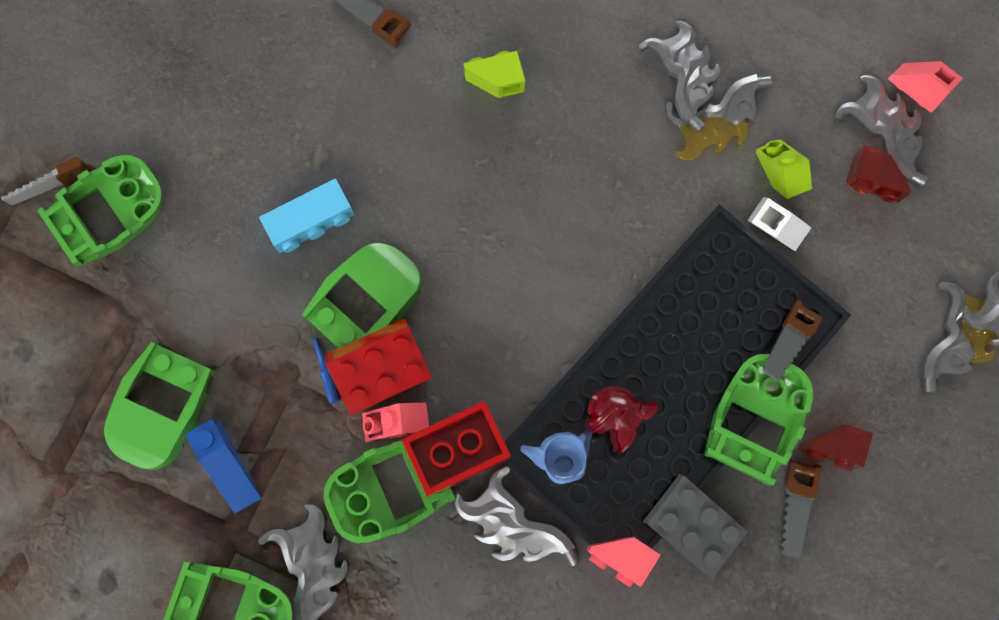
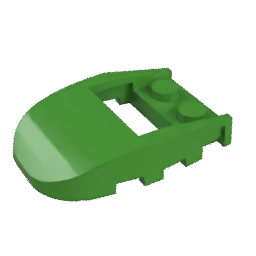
[37,155,163,267]
[302,243,422,348]
[104,342,217,470]
[704,354,813,485]
[324,440,456,543]
[163,562,293,620]

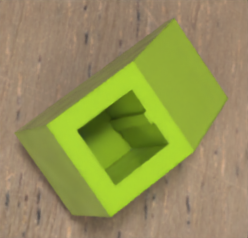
[463,51,525,98]
[756,139,812,199]

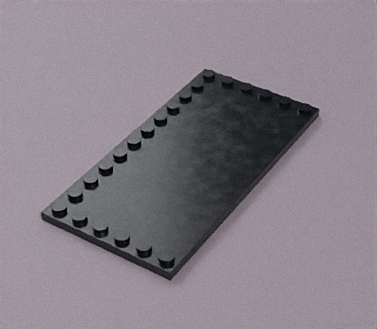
[501,204,851,549]

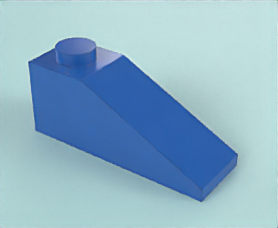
[185,419,262,514]

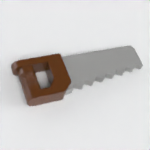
[1,157,95,205]

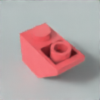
[888,61,963,113]
[362,402,429,442]
[586,537,660,588]

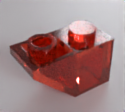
[845,146,911,203]
[797,424,873,472]

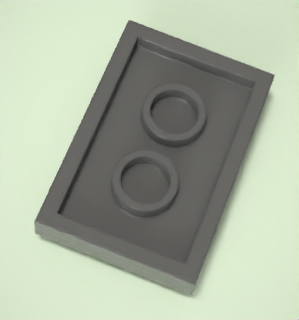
[643,474,748,579]

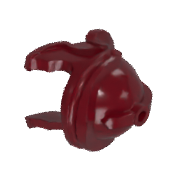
[585,386,659,453]

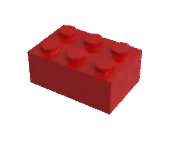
[325,318,432,415]
[401,401,511,498]

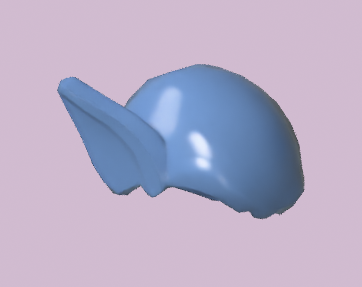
[521,427,592,484]

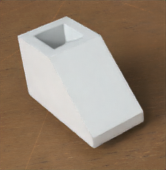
[747,197,811,251]

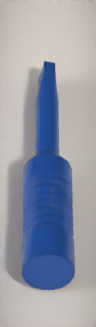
[312,337,340,404]

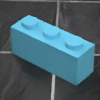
[259,178,354,253]

